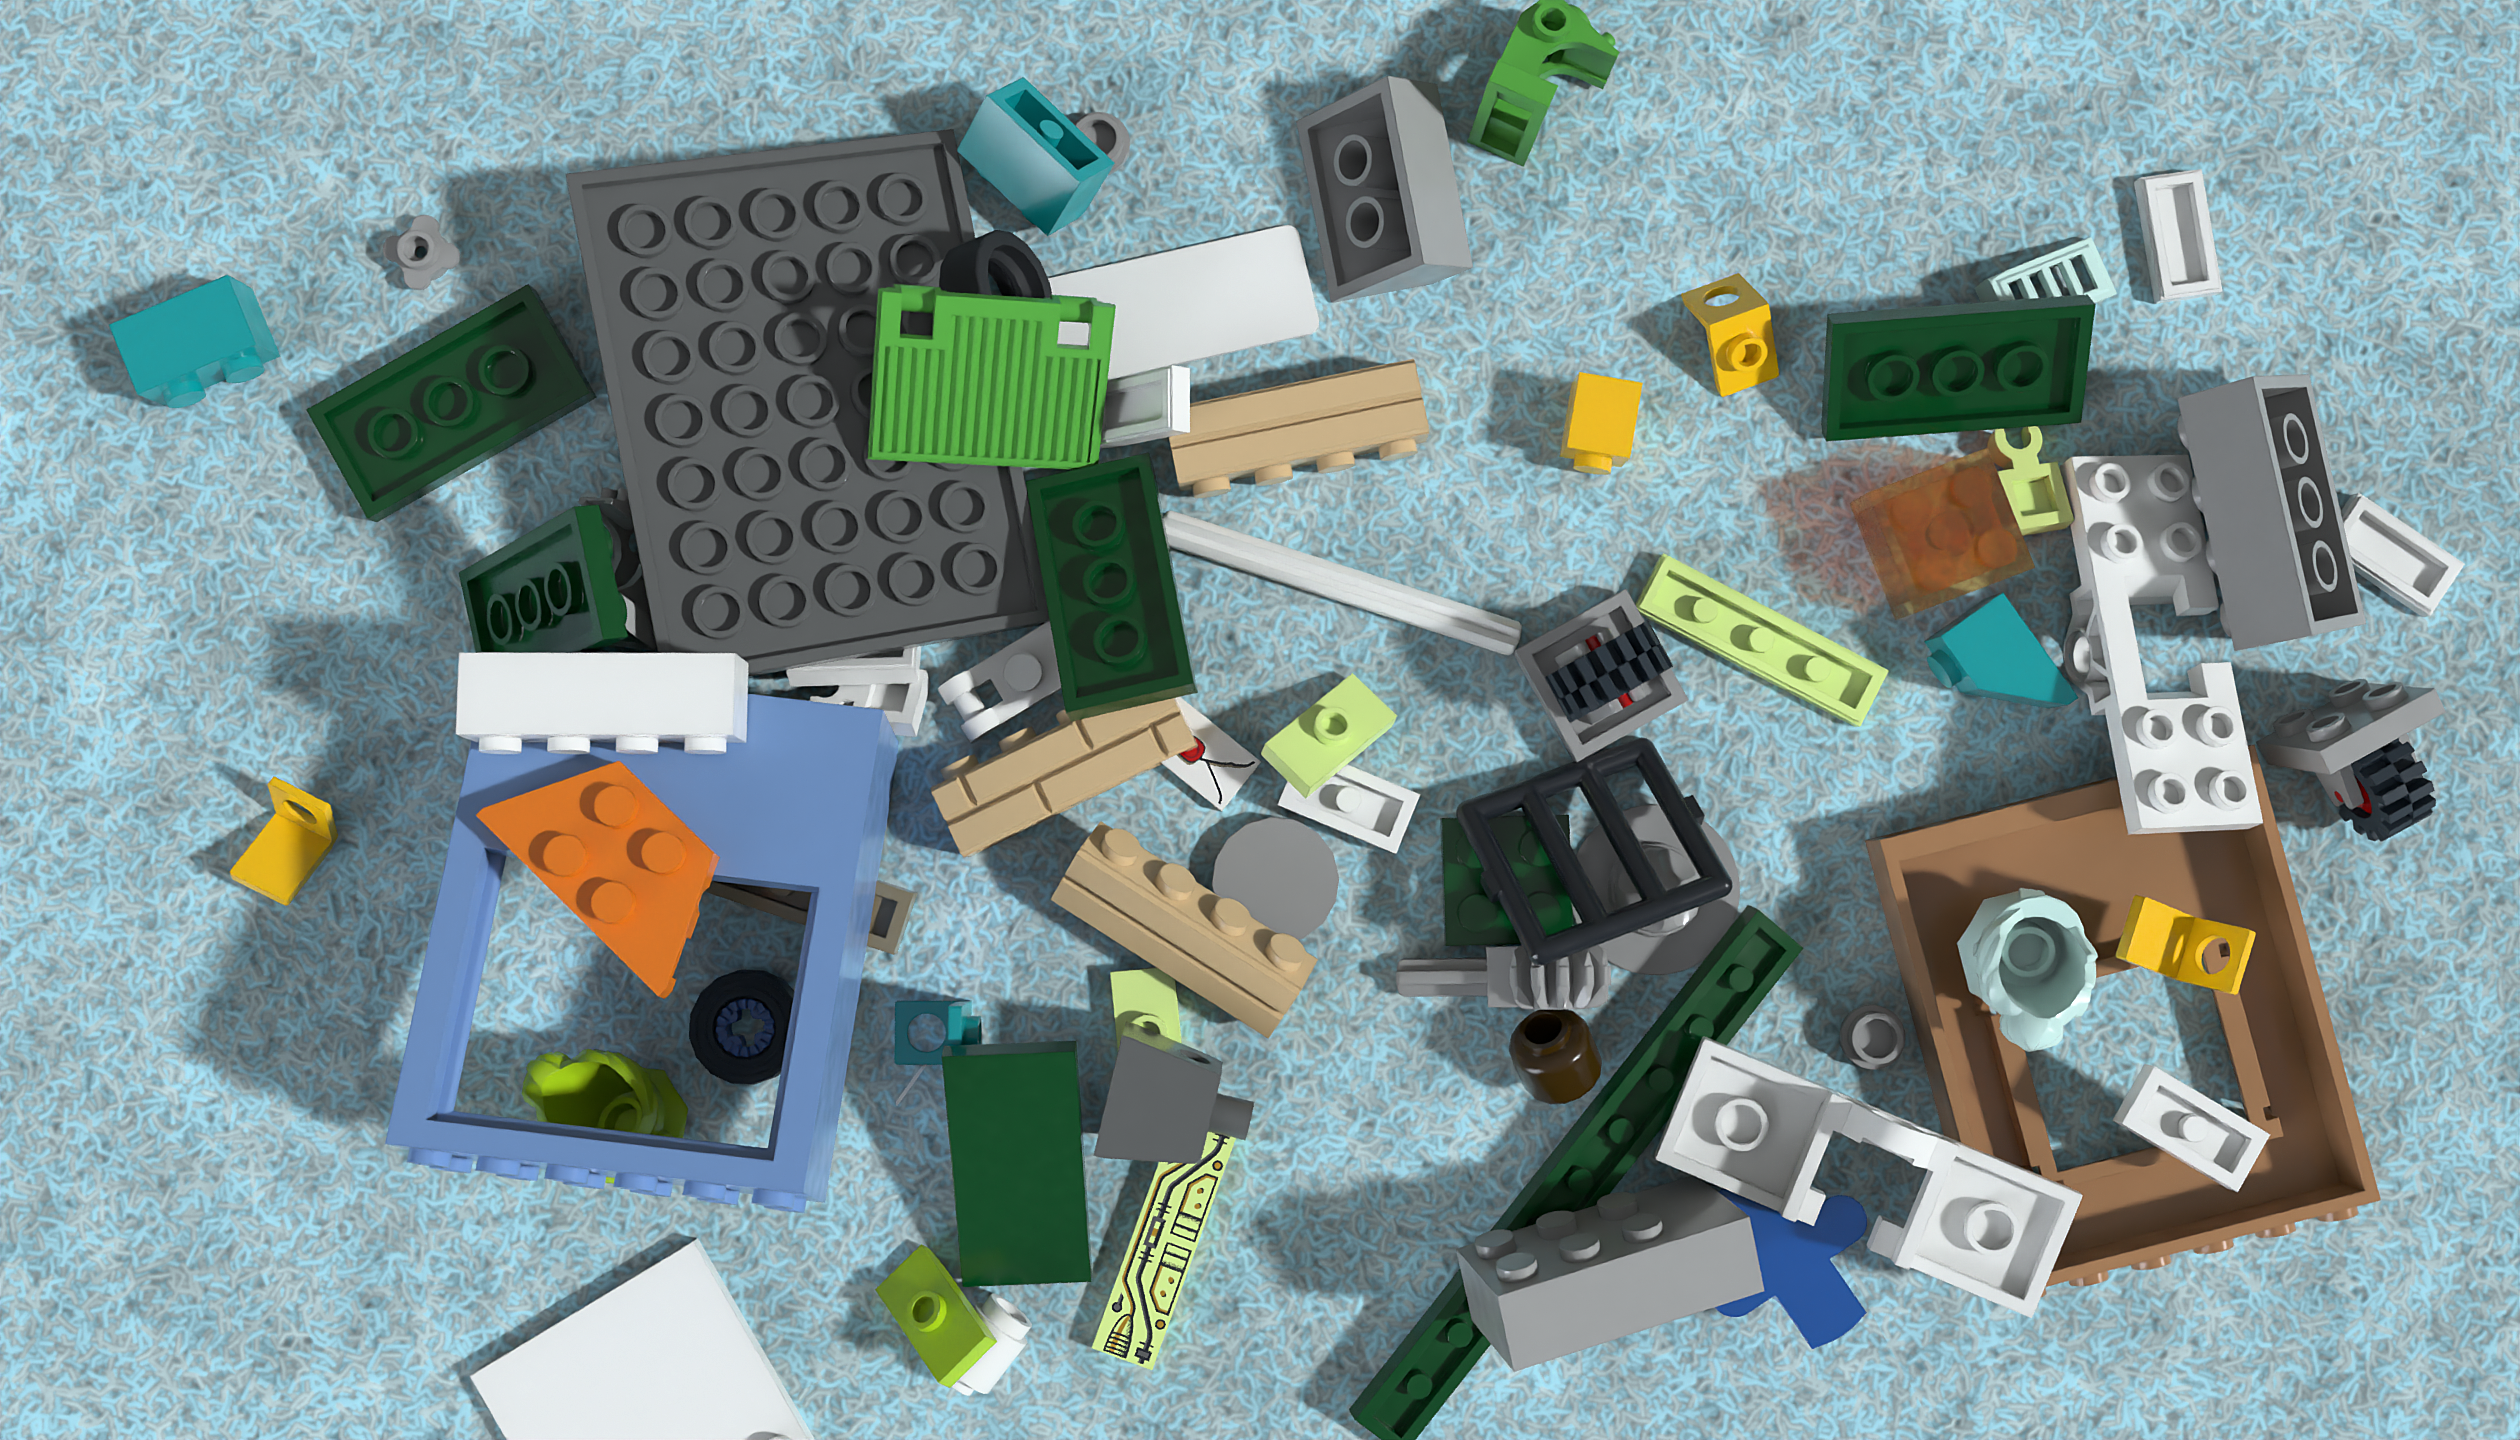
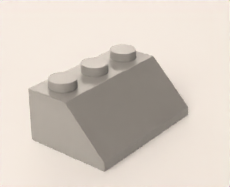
[1296,76,1473,303]

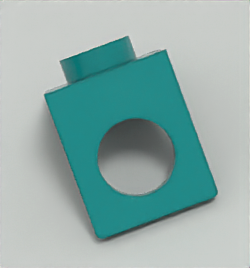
[894,1001,982,1065]

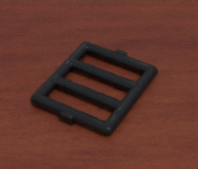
[1456,737,1733,966]

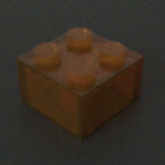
[1849,447,2035,620]

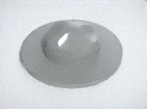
[1572,804,1740,975]

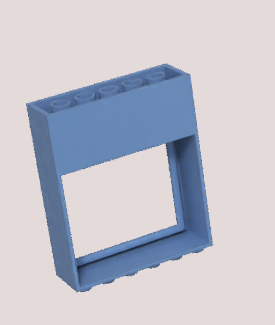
[385,694,899,1213]

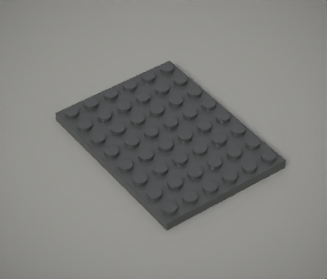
[566,129,1050,676]

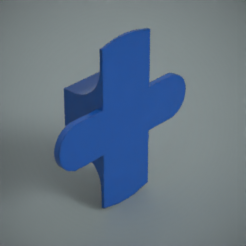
[1714,1188,1867,1349]

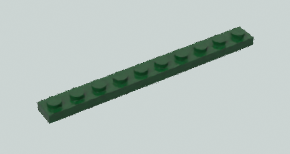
[1349,905,1803,1440]

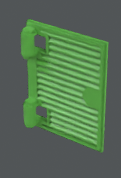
[867,284,1116,470]

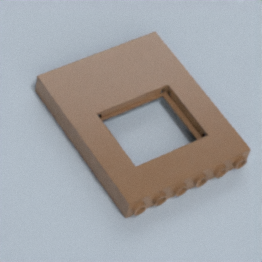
[1865,744,2381,1297]

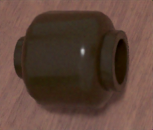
[1509,1009,1602,1104]

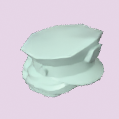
[1957,888,2098,1052]

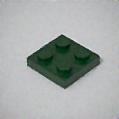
[1440,815,1573,946]

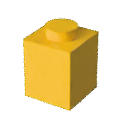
[1559,372,1643,475]

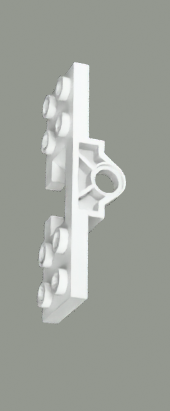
[2059,455,2263,835]
[1654,1036,2083,1318]

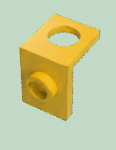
[1681,273,1779,397]
[230,776,338,906]
[2116,895,2256,995]

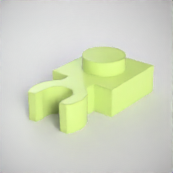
[1987,426,2074,539]

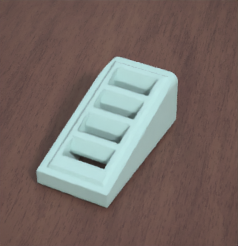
[1974,237,2117,304]

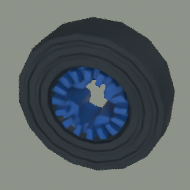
[689,969,794,1085]

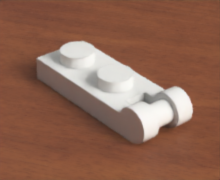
[938,622,1062,743]

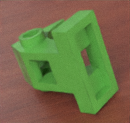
[1467,0,1620,167]

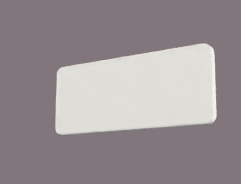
[1048,225,1319,380]

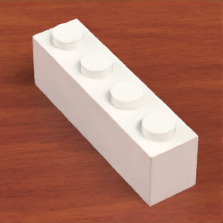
[456,653,748,754]

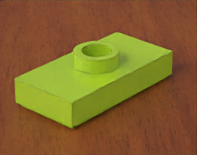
[875,1244,997,1388]

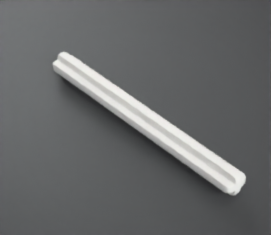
[1163,510,1522,655]

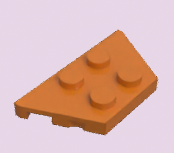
[476,761,720,999]

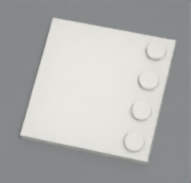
[470,1238,815,1440]

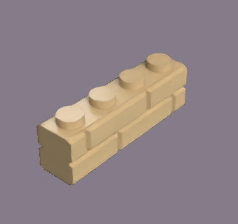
[1169,359,1429,498]
[930,698,1198,858]
[1050,821,1318,1039]

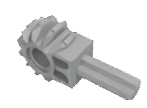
[1396,945,1611,1010]

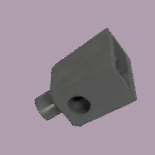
[1093,1022,1254,1164]

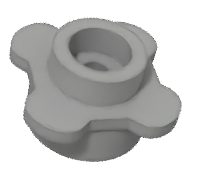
[383,215,460,290]

